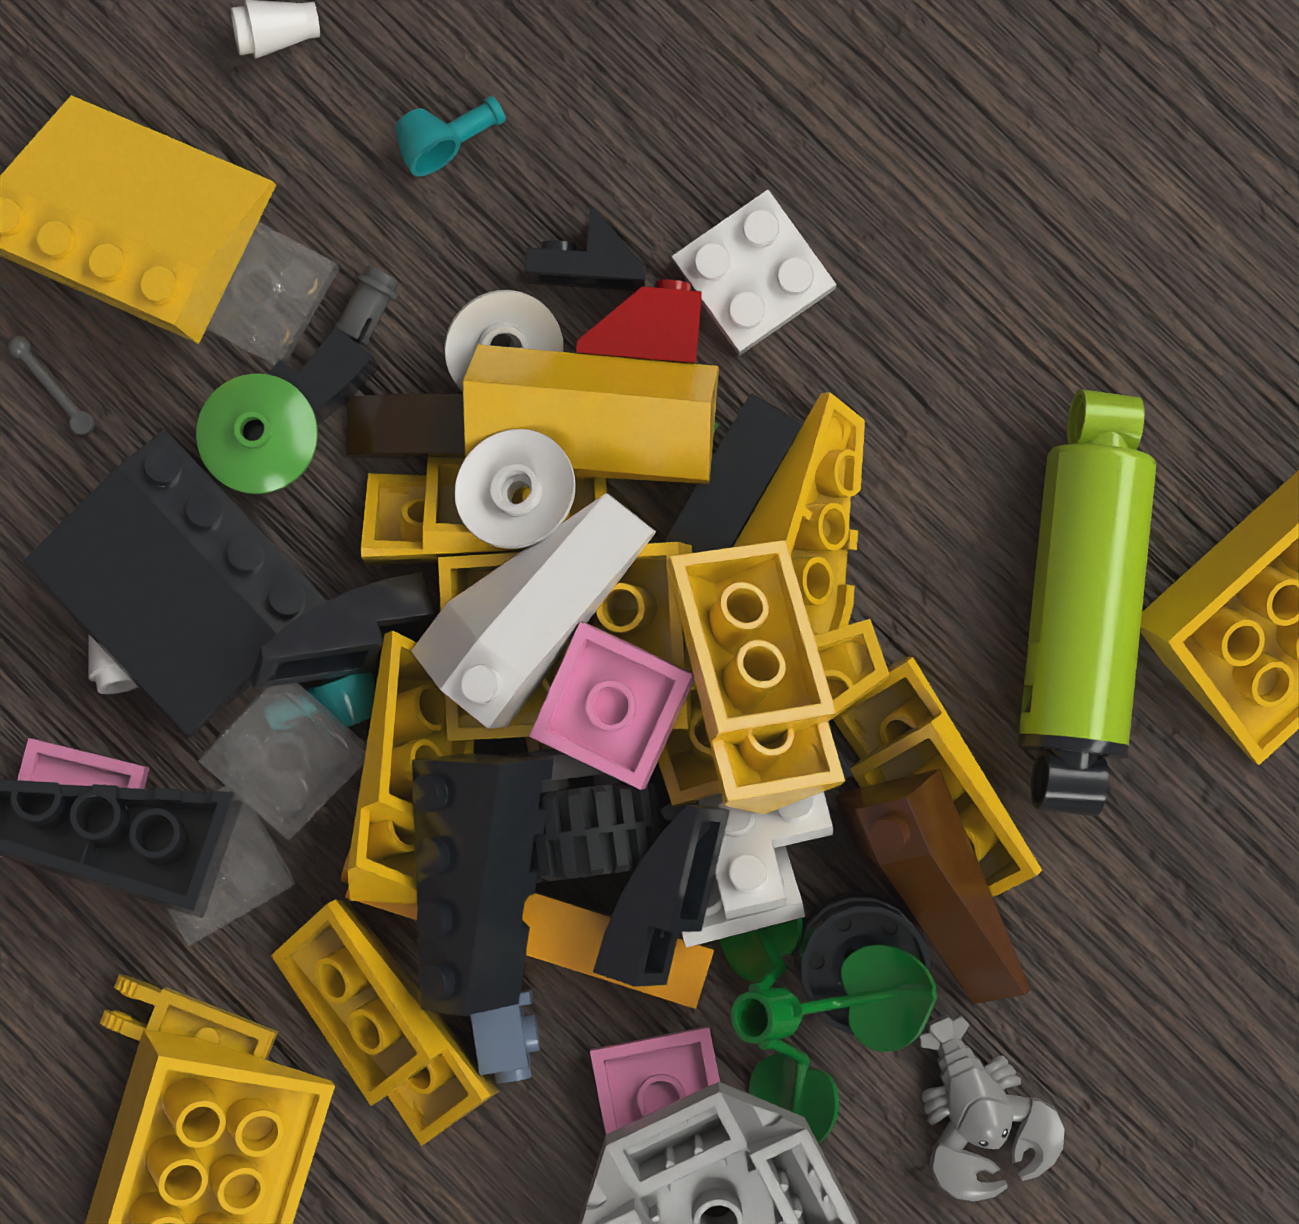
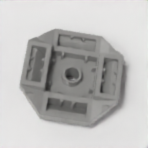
[578,1081,859,1224]

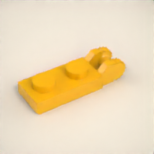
[99,974,278,1060]

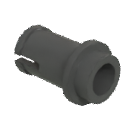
[333,265,399,346]

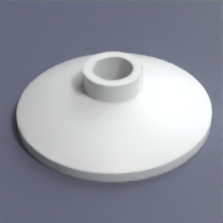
[444,290,563,392]
[455,429,575,549]

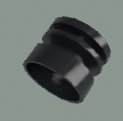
[794,892,931,1035]

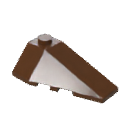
[835,769,1031,1004]

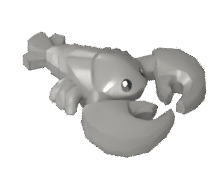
[918,1015,1065,1202]

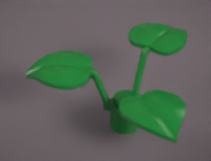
[719,918,937,1144]

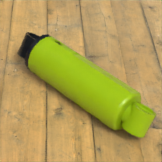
[1017,389,1156,816]

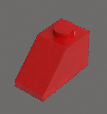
[576,279,702,364]

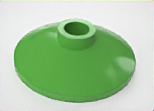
[196,374,318,494]

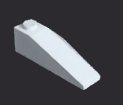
[411,493,656,729]

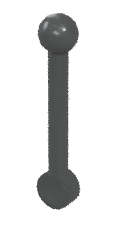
[7,335,95,436]

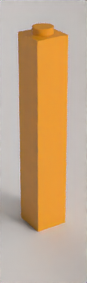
[341,851,714,1009]

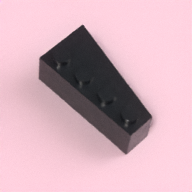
[412,753,554,1016]
[0,779,242,918]

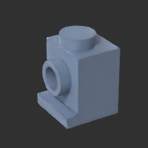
[471,988,540,1083]

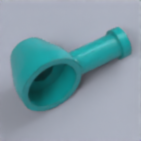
[395,95,506,177]
[264,671,376,729]

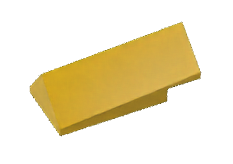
[463,344,719,484]
[361,456,607,566]
[667,540,845,815]
[347,631,474,904]
[832,657,1042,897]
[271,899,500,1146]

